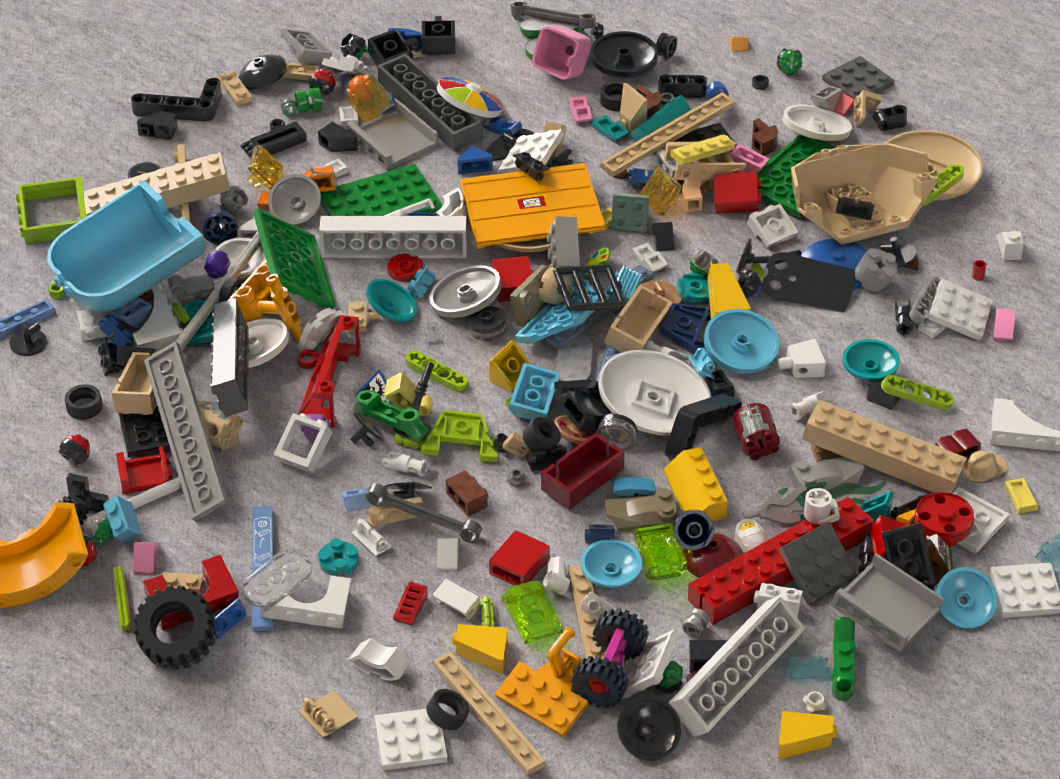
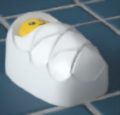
[734,519,768,554]

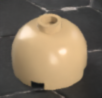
[539,267,574,305]

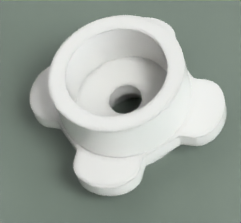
[803,691,827,713]

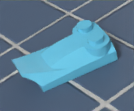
[509,363,561,420]

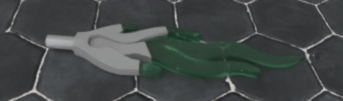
[742,481,886,525]

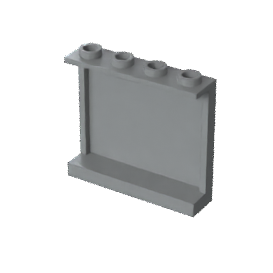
[346,99,438,171]
[831,554,945,652]

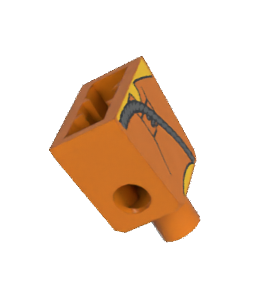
[302,166,336,192]

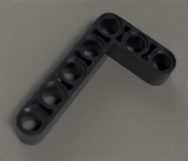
[131,78,222,121]
[665,393,742,460]

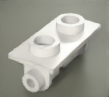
[352,519,392,556]
[580,592,623,620]

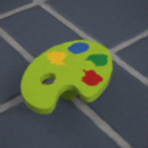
[584,248,611,277]

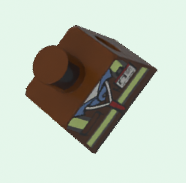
[926,534,953,584]

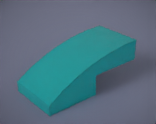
[592,114,629,141]

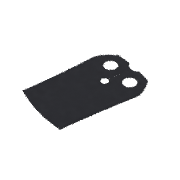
[762,252,855,312]

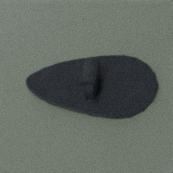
[485,128,534,161]

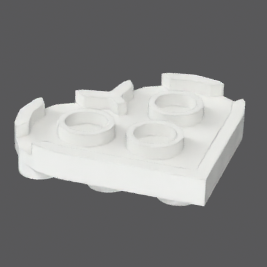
[297,308,349,352]

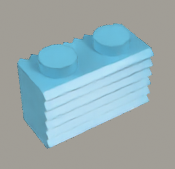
[606,266,643,304]
[103,496,143,544]

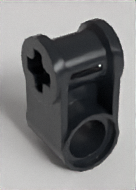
[872,105,907,131]

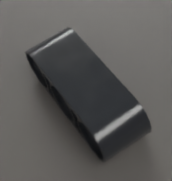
[658,75,708,98]

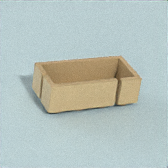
[604,284,673,352]
[112,352,157,415]

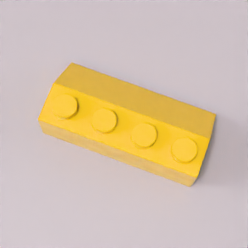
[663,447,728,521]

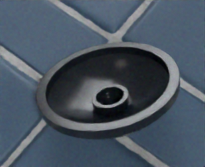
[238,54,287,90]
[617,696,681,761]

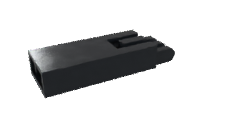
[241,121,307,159]

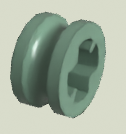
[281,99,298,117]

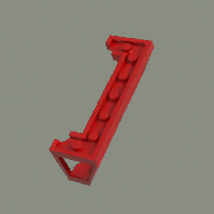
[298,315,361,428]

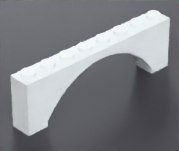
[133,283,183,352]
[991,398,1060,451]

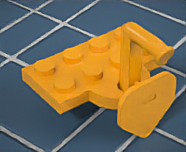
[495,627,589,738]

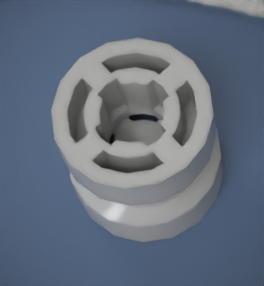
[682,608,710,638]

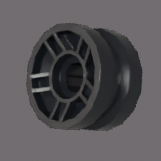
[656,32,678,59]

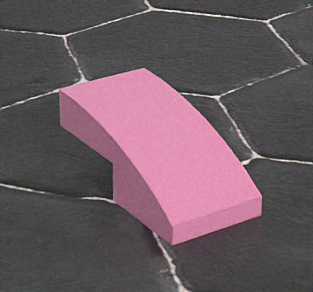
[569,96,593,123]
[993,308,1015,342]

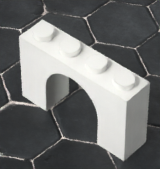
[260,576,351,629]

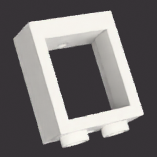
[273,413,332,474]

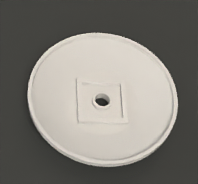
[598,350,711,436]

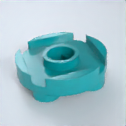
[676,273,709,304]
[318,538,359,576]

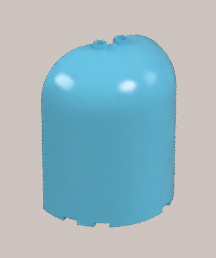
[47,180,206,312]

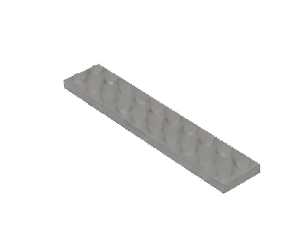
[144,341,228,521]

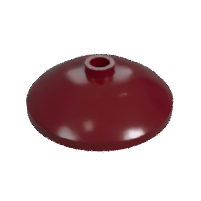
[682,533,743,578]

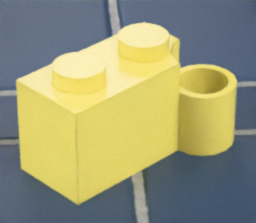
[385,372,433,417]

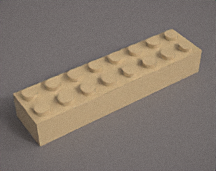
[84,152,231,216]
[802,399,967,493]

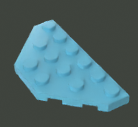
[515,279,600,344]

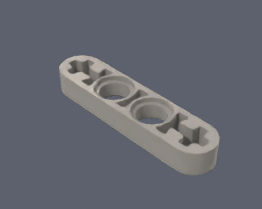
[909,277,941,324]

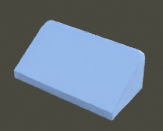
[342,488,378,511]

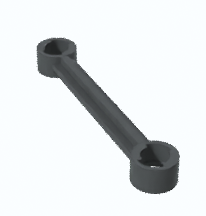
[511,1,596,29]
[365,483,482,543]

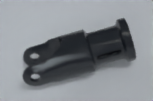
[547,149,573,168]
[895,298,913,335]
[859,532,874,573]

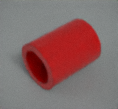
[972,260,987,281]

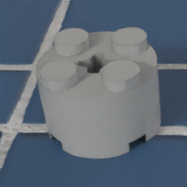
[855,248,897,292]

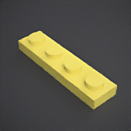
[670,135,735,165]

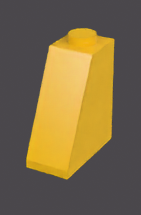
[452,624,508,673]
[778,711,838,759]

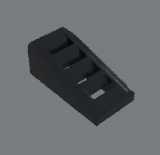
[705,370,734,397]

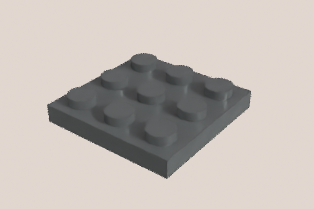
[822,56,895,100]
[778,522,858,604]

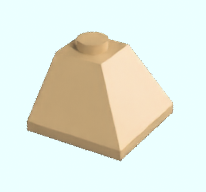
[619,83,647,135]

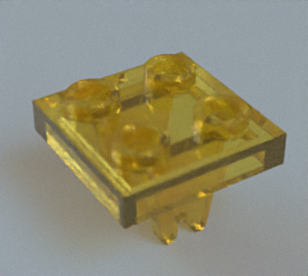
[345,75,393,123]
[247,144,283,190]
[639,166,683,216]

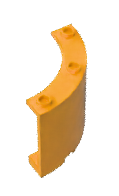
[0,502,88,609]

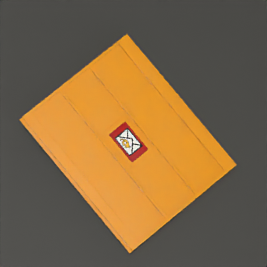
[459,163,606,249]

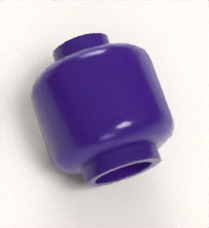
[204,250,231,279]

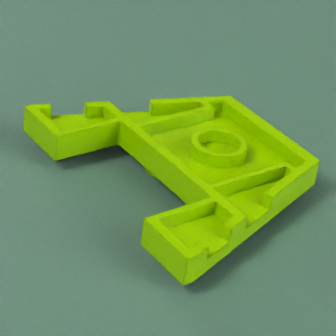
[421,410,498,463]

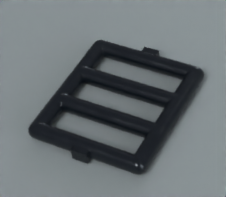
[553,265,626,312]

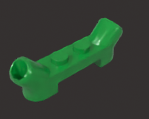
[354,390,428,442]
[832,617,855,701]

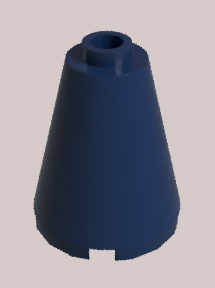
[673,509,714,550]

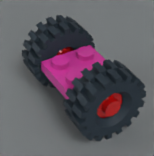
[571,608,649,708]

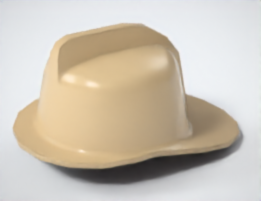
[963,451,1008,482]

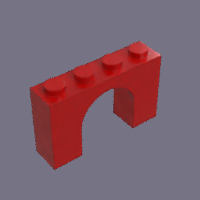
[143,554,239,630]

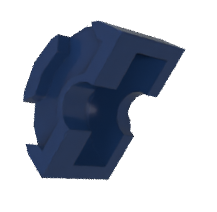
[585,524,615,546]

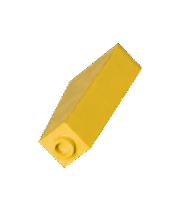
[707,262,751,319]

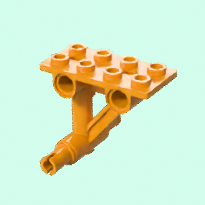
[229,259,303,342]

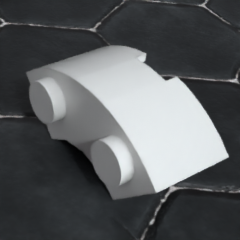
[436,188,468,220]
[348,638,412,681]

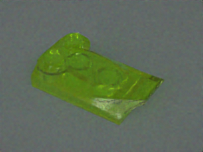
[633,523,687,581]
[502,581,563,644]

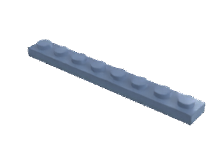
[546,265,653,350]

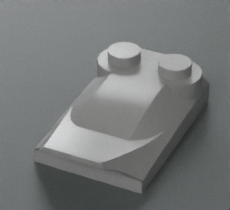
[281,28,333,66]
[788,457,865,501]

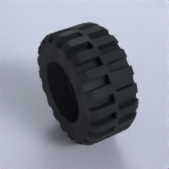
[133,585,217,670]

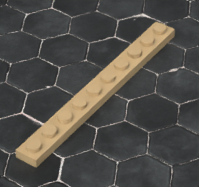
[600,92,735,177]

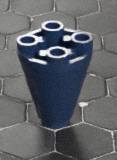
[202,204,238,245]

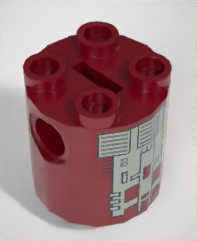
[733,403,780,460]

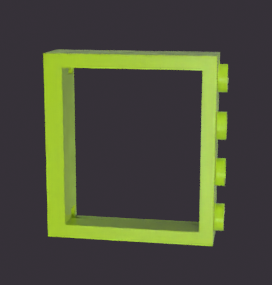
[16,177,87,244]

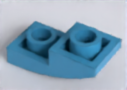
[612,477,656,498]

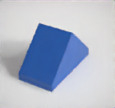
[457,146,493,174]

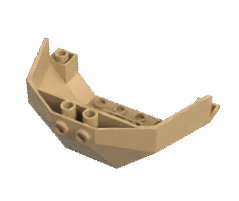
[791,143,937,245]

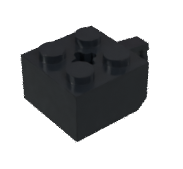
[421,16,456,55]
[368,29,418,66]

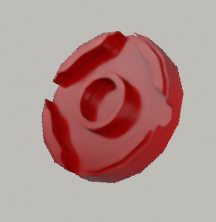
[387,253,423,282]

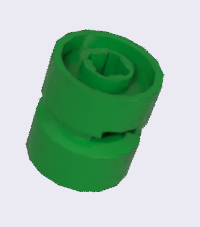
[294,87,323,113]

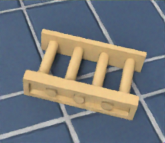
[664,142,746,180]

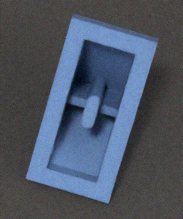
[113,297,152,330]

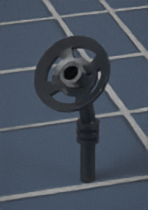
[736,238,802,273]
[393,362,434,438]

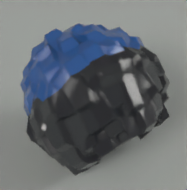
[737,269,762,298]

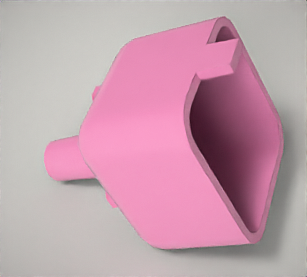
[532,25,591,80]

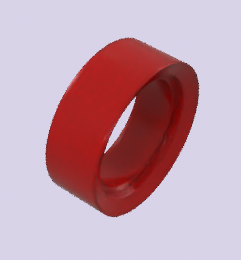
[297,349,318,369]

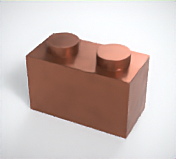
[445,470,489,517]

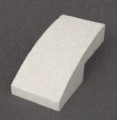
[632,242,668,272]

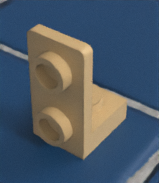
[853,90,882,127]
[503,432,532,458]

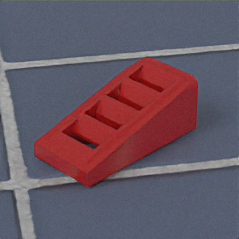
[393,581,428,626]

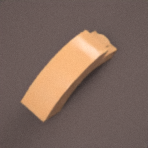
[682,180,714,213]

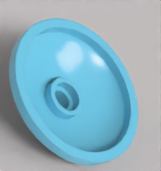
[581,539,642,588]
[936,567,998,629]

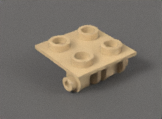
[298,690,358,738]

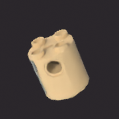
[198,400,244,450]

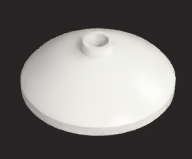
[214,238,266,279]

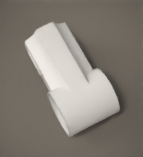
[543,556,570,595]

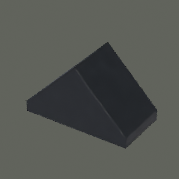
[652,222,674,251]
[866,382,901,410]

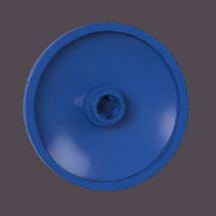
[802,239,867,290]

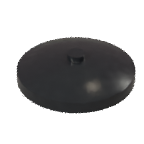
[591,31,658,77]

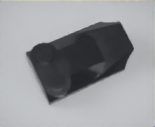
[881,523,936,590]

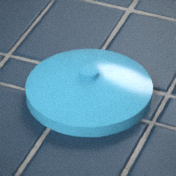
[704,309,780,374]

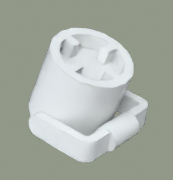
[804,488,840,526]

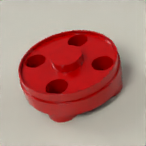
[914,492,974,548]

